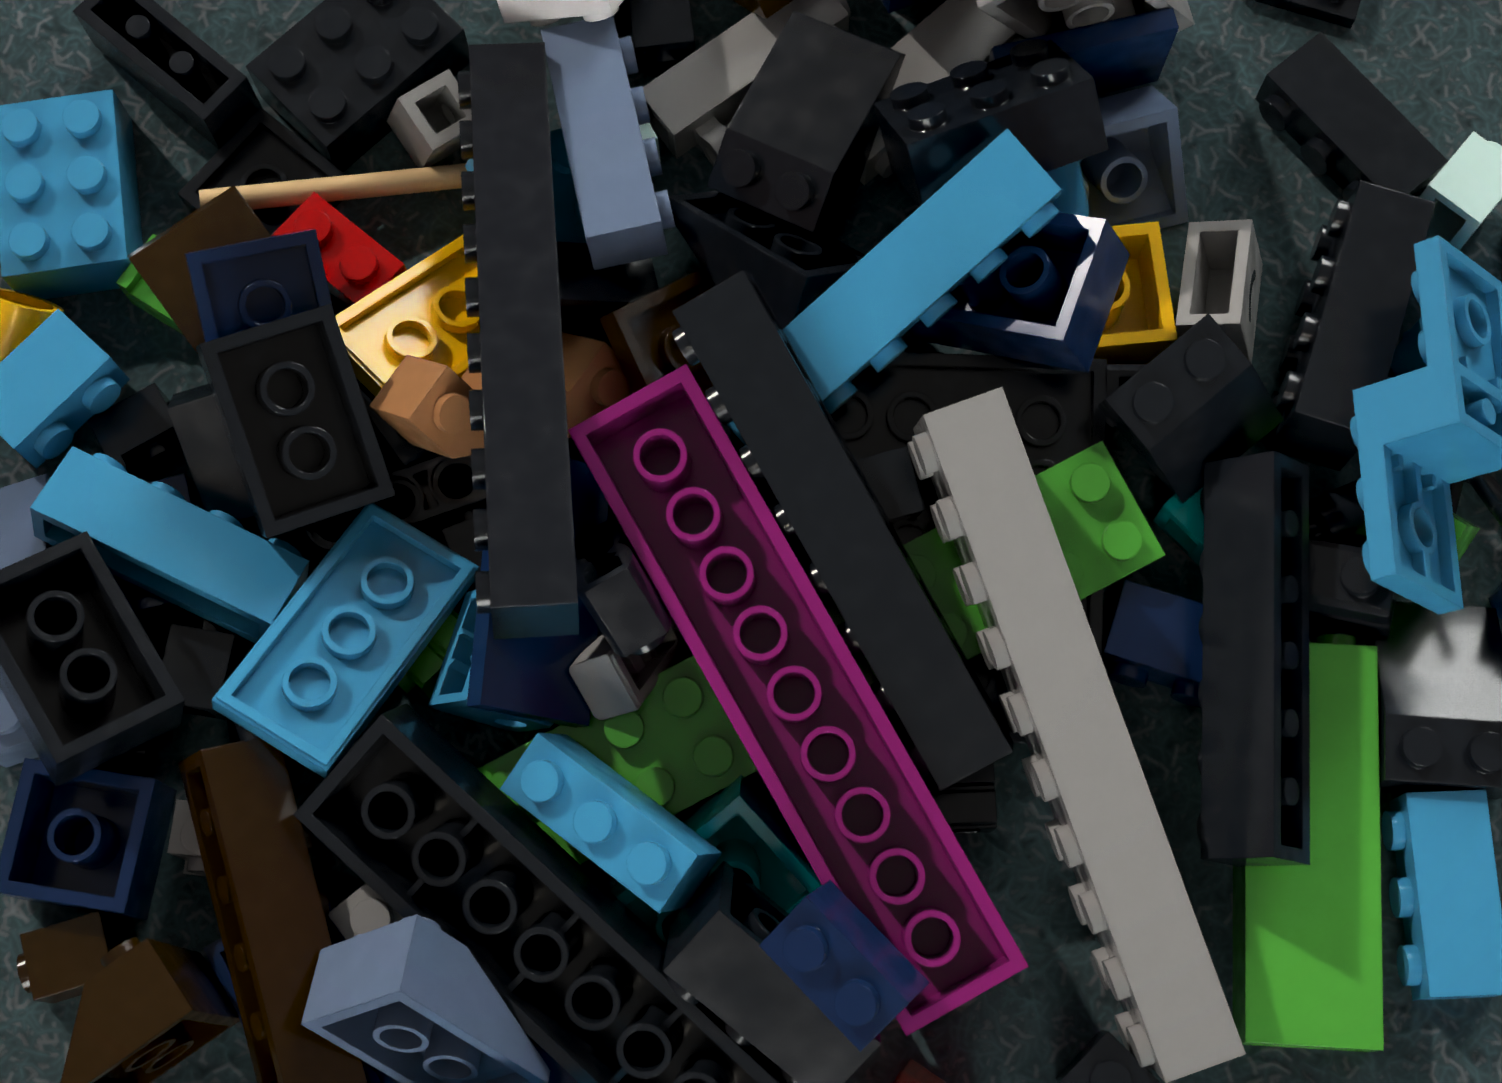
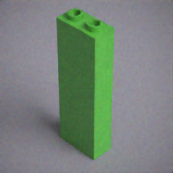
[1233,634,1384,1052]

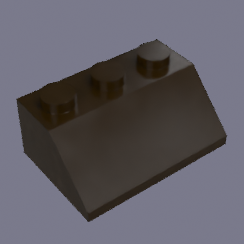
[60,937,240,1083]

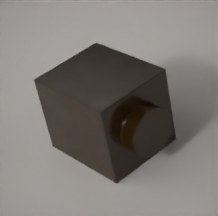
[17,911,123,1004]

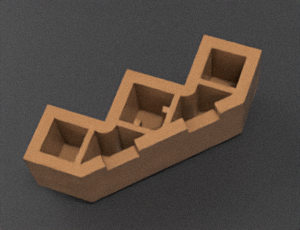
[369,332,633,459]

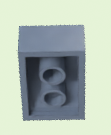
[301,914,550,1083]

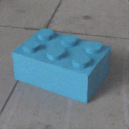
[0,89,143,299]

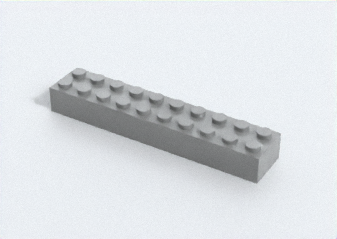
[907,387,1246,1083]

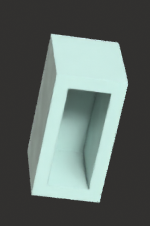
[1419,131,1502,251]

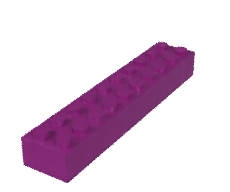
[568,364,1029,1036]

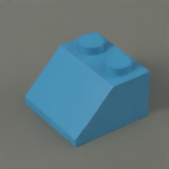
[0,309,130,469]

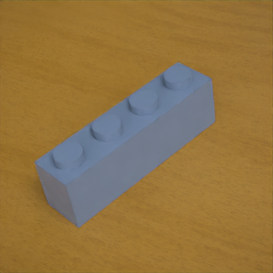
[540,16,675,270]

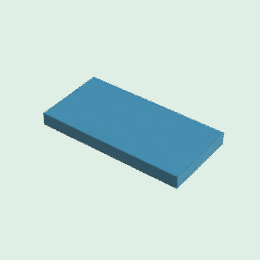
[212,503,479,778]

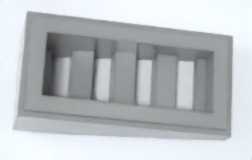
[569,598,685,720]

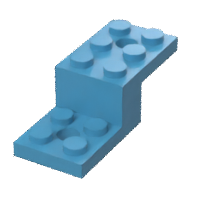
[1350,235,1502,615]

